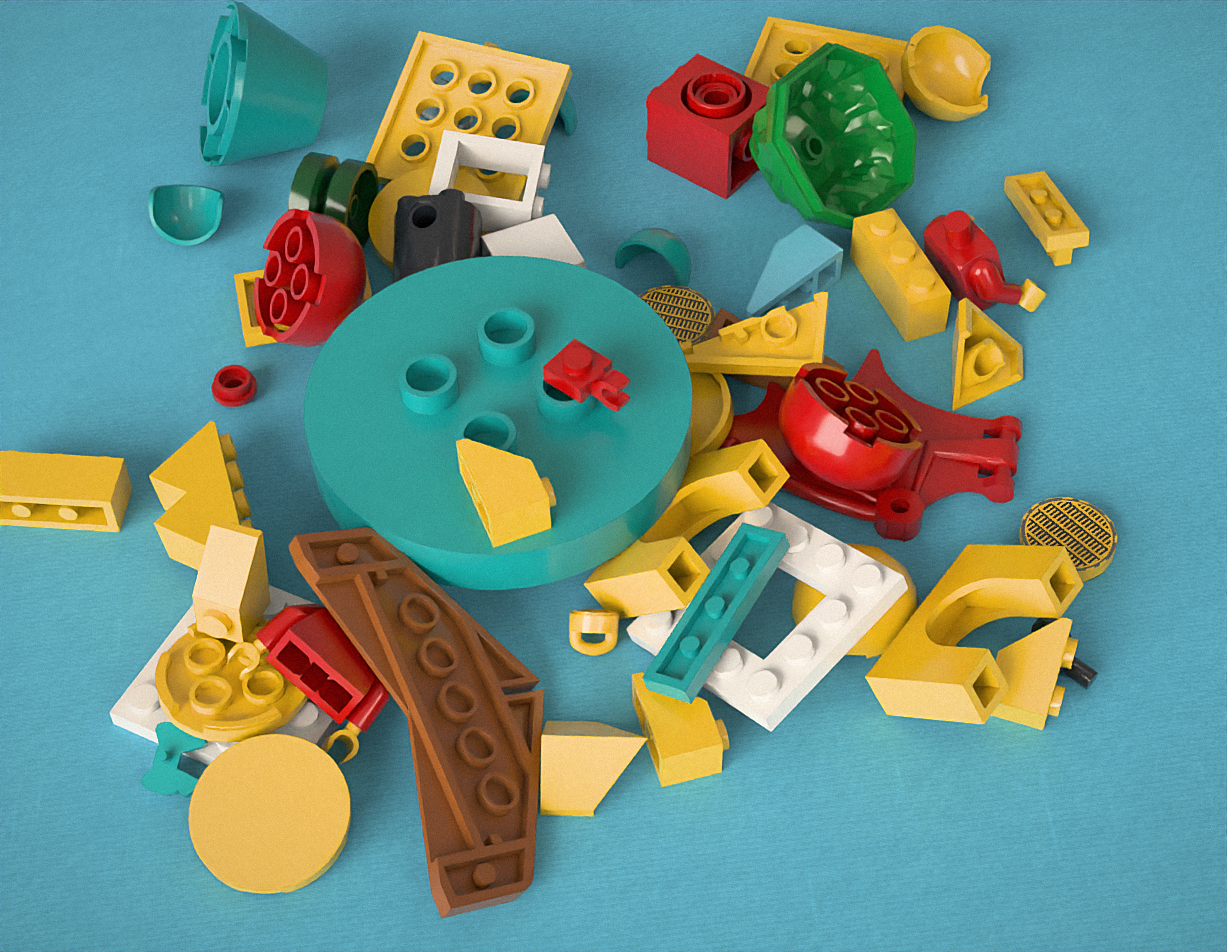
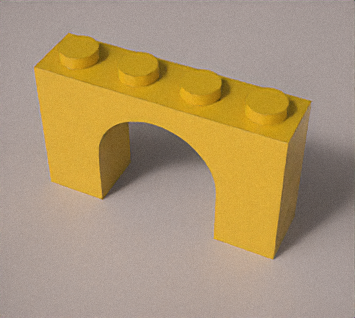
[584,439,790,619]
[865,544,1084,724]

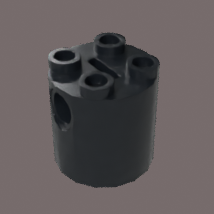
[392,189,482,284]

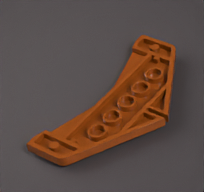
[288,528,544,919]

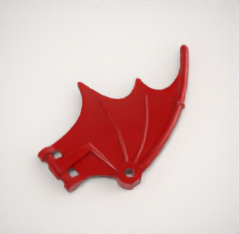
[717,349,1023,542]

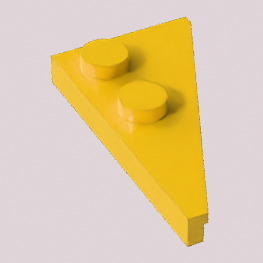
[679,292,829,376]

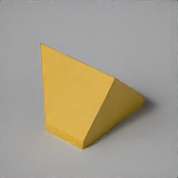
[952,298,1023,411]
[540,721,648,816]

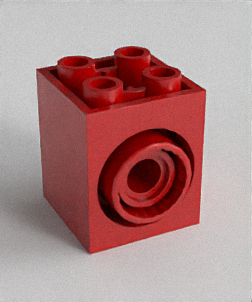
[646,53,769,200]

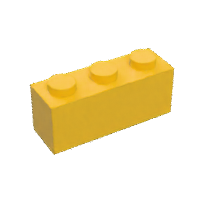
[850,208,951,342]
[0,450,133,532]

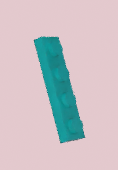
[642,522,790,704]

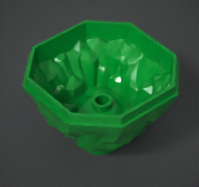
[750,42,917,231]

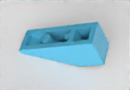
[745,223,843,320]

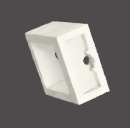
[428,130,551,233]

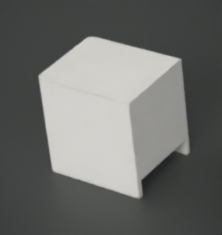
[481,213,585,268]

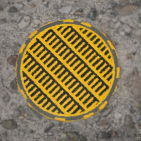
[638,285,715,346]
[1019,497,1118,581]

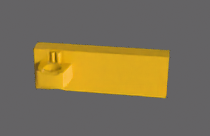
[1004,171,1089,266]

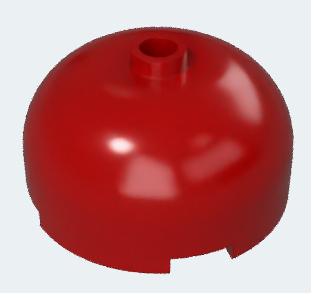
[254,209,366,347]
[778,362,923,491]

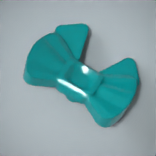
[141,722,208,798]

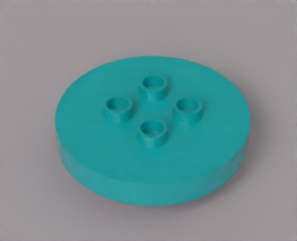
[304,256,692,590]

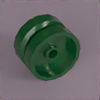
[288,152,379,250]

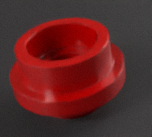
[211,365,258,407]

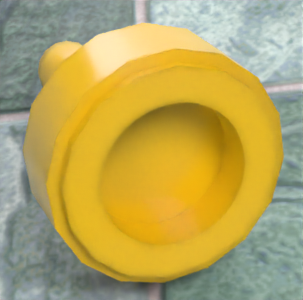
[569,609,619,656]

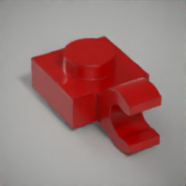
[543,338,630,412]

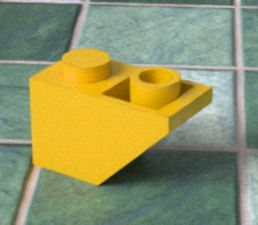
[991,617,1079,730]

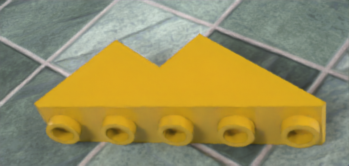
[149,421,255,570]

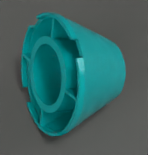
[199,0,328,168]

